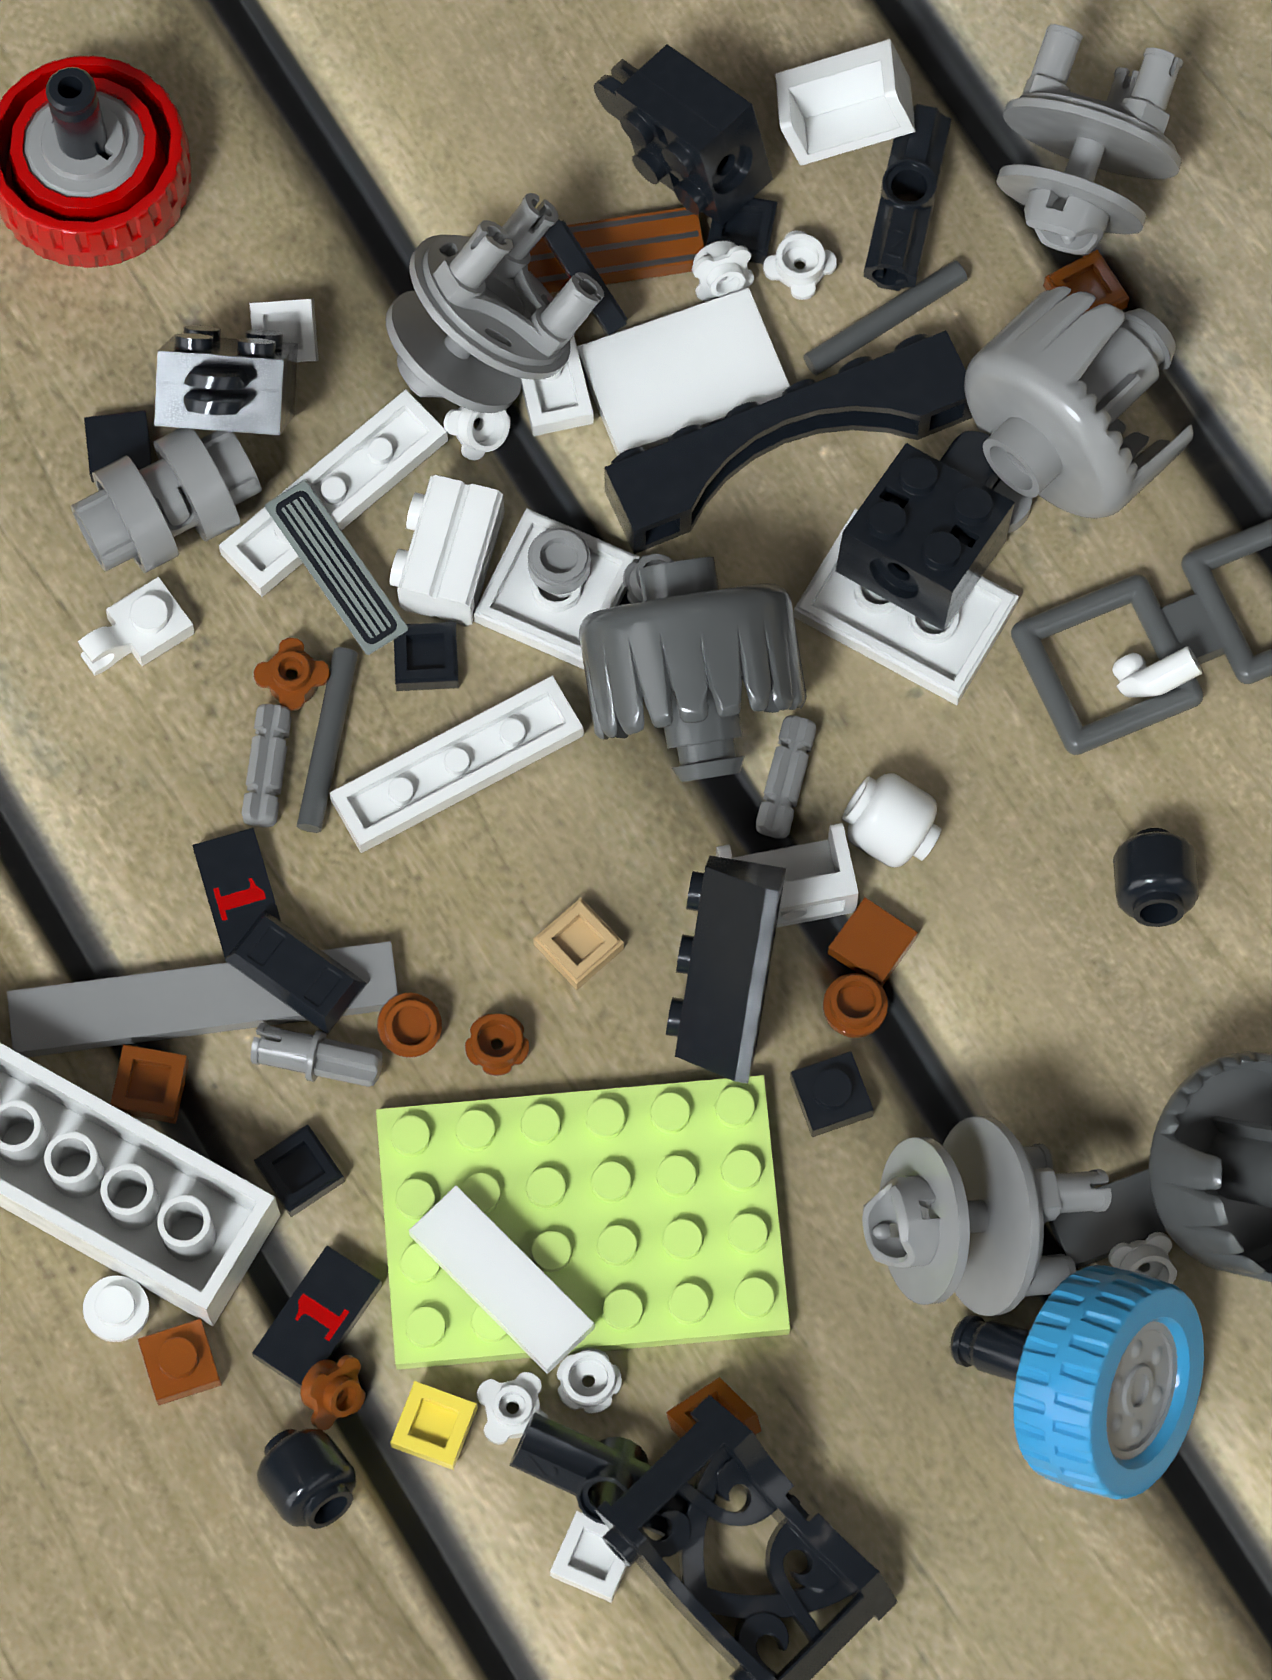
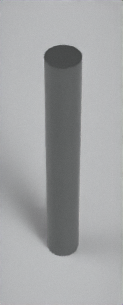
[803,260,968,376]
[297,647,358,833]

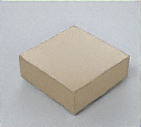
[533,898,624,990]

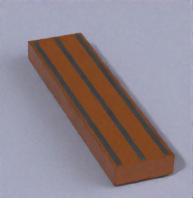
[528,207,704,293]

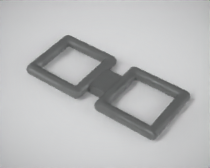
[1011,519,1272,755]

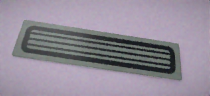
[265,480,408,655]

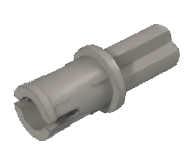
[251,1023,383,1087]

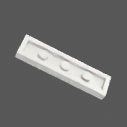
[219,389,448,597]
[330,676,584,853]

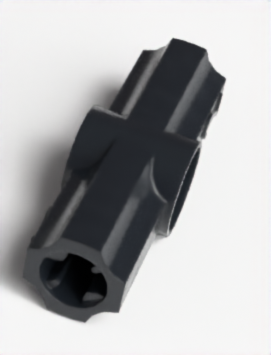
[863,104,951,292]
[509,1413,717,1536]

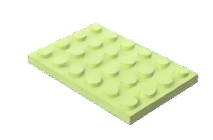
[376,1075,790,1370]

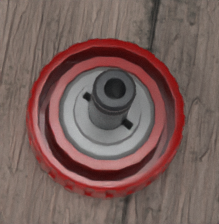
[0,56,191,268]

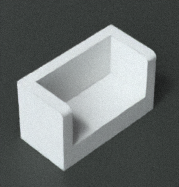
[775,39,915,166]
[716,823,859,927]

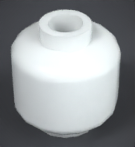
[842,773,941,867]

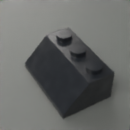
[666,855,786,1084]

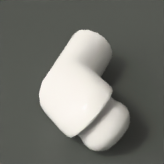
[1112,646,1203,698]

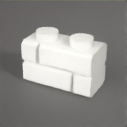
[390,475,505,626]

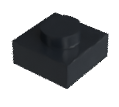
[790,1051,874,1137]

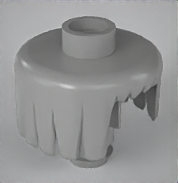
[964,286,1193,519]

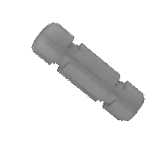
[241,704,291,827]
[756,716,816,839]

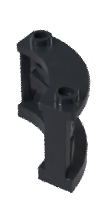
[595,1395,898,1680]

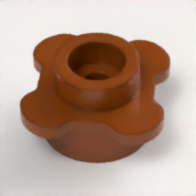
[254,638,330,711]
[301,1355,365,1431]

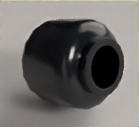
[1113,828,1199,927]
[257,1428,356,1529]

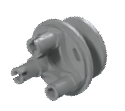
[996,24,1183,255]
[386,193,604,413]
[862,1116,1112,1316]

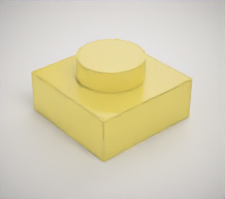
[390,1381,477,1470]

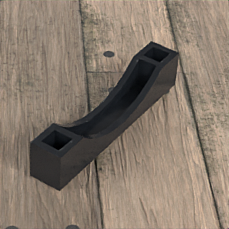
[604,330,973,554]

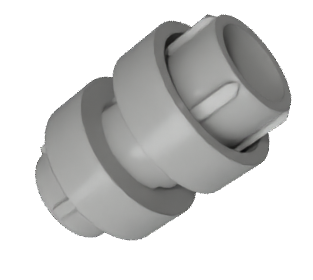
[71,428,261,573]

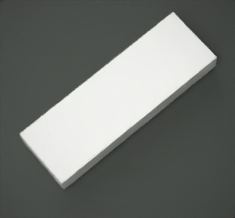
[409,1185,595,1374]

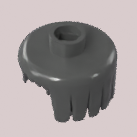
[579,557,807,782]
[1149,1052,1272,1283]

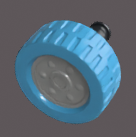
[950,1265,1204,1500]

